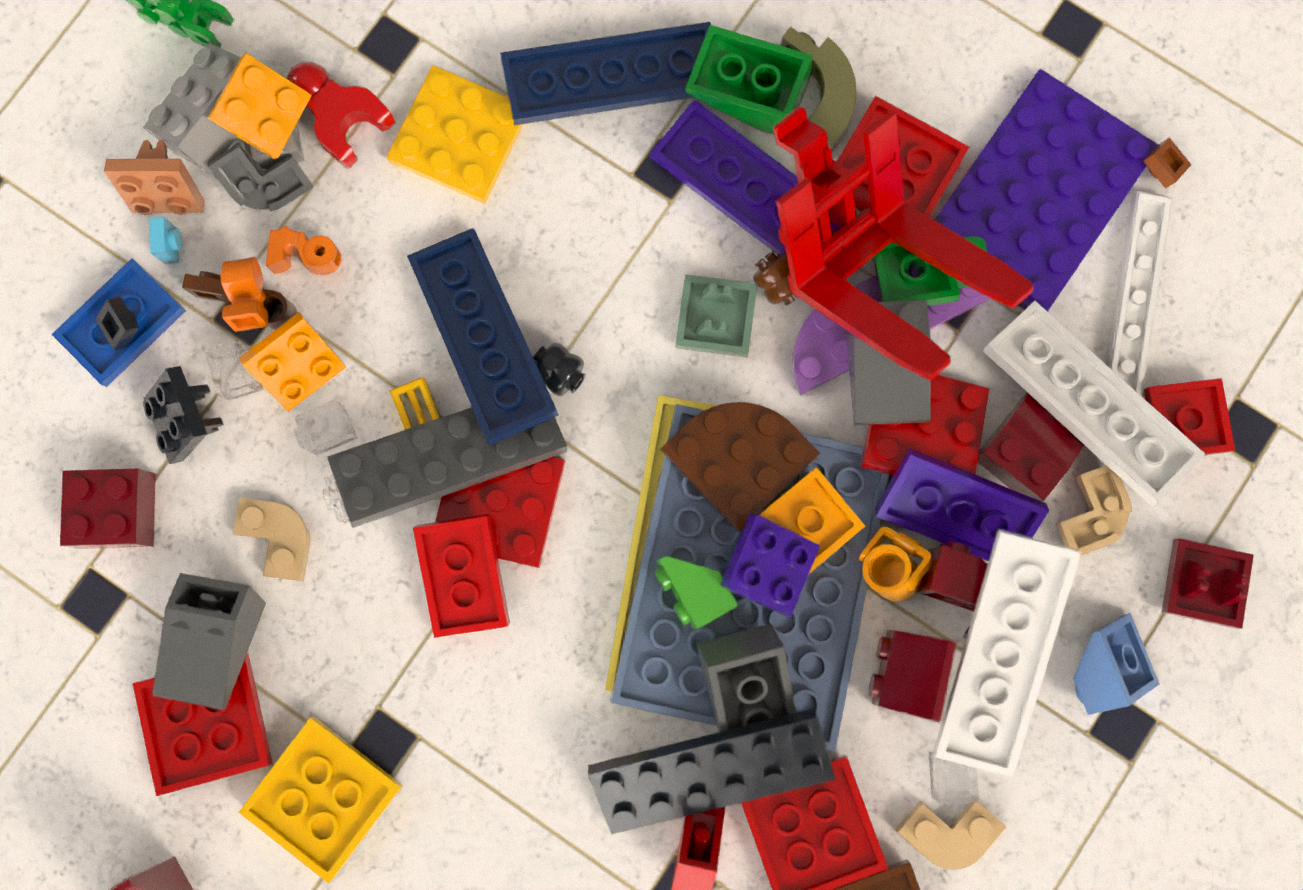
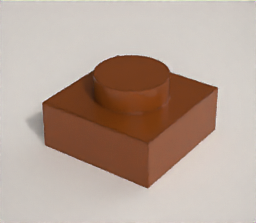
[1143,137,1192,189]

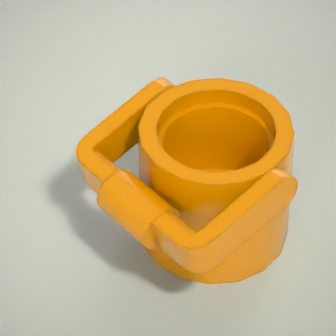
[859,527,932,602]

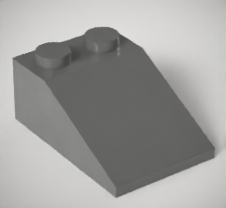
[846,300,931,425]
[697,623,796,732]

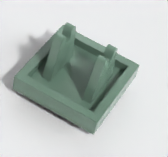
[675,274,757,358]

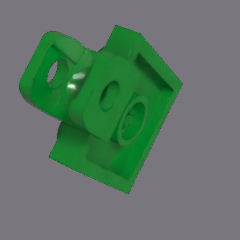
[126,0,234,48]
[873,237,988,306]

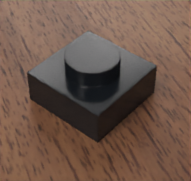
[96,297,139,350]

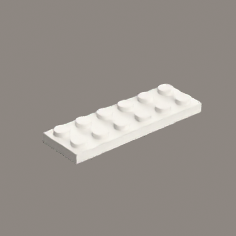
[983,301,1205,507]
[934,529,1081,777]

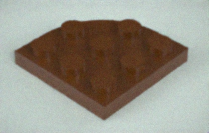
[660,402,820,532]

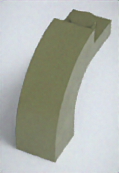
[780,27,856,152]

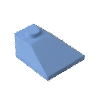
[1073,613,1159,715]

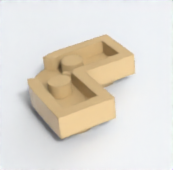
[1056,465,1132,556]
[233,498,310,582]
[896,798,1006,870]

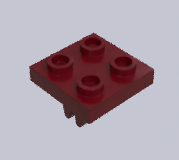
[1161,538,1254,629]

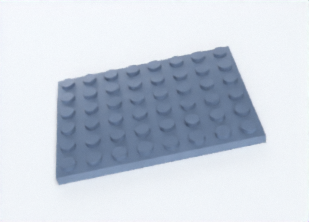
[610,404,889,751]

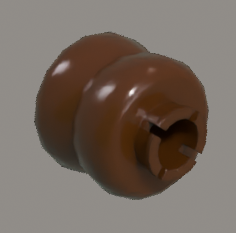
[753,251,798,306]

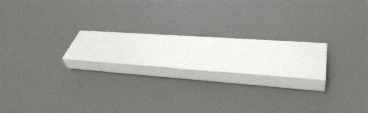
[1106,191,1173,396]

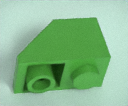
[654,556,738,629]

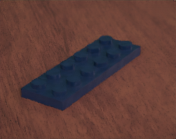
[500,22,711,126]
[407,228,559,446]

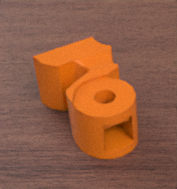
[266,226,342,275]
[220,257,269,332]

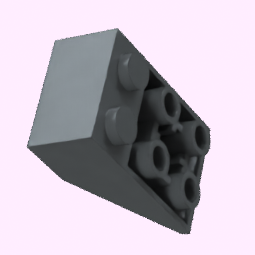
[152,573,266,710]

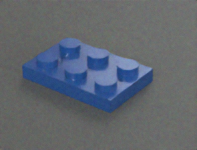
[51,258,186,387]

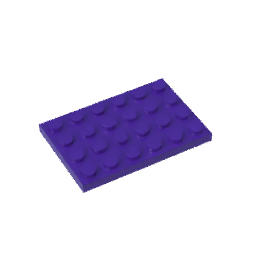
[934,68,1159,312]

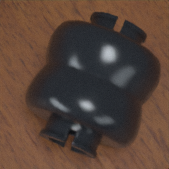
[533,343,586,396]

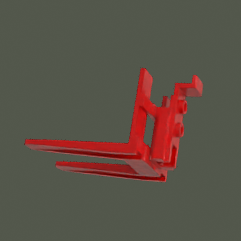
[773,106,1033,380]

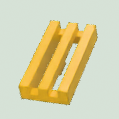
[389,377,441,430]

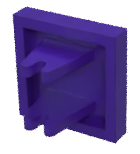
[720,513,820,617]

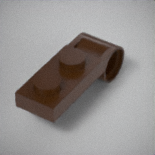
[182,271,297,330]

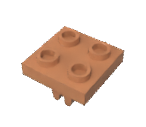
[104,140,205,215]

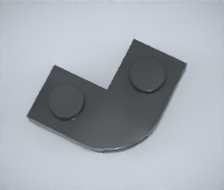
[208,143,313,212]

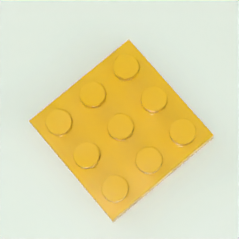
[386,65,523,204]
[238,716,403,884]

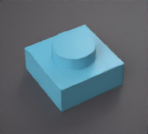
[149,217,183,264]

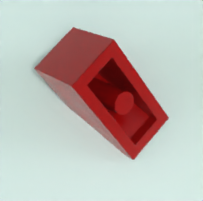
[671,807,725,890]

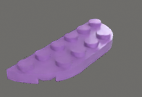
[792,264,991,395]

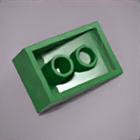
[685,25,813,134]

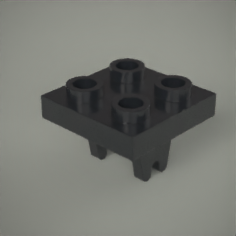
[143,366,224,464]

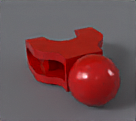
[286,62,395,169]

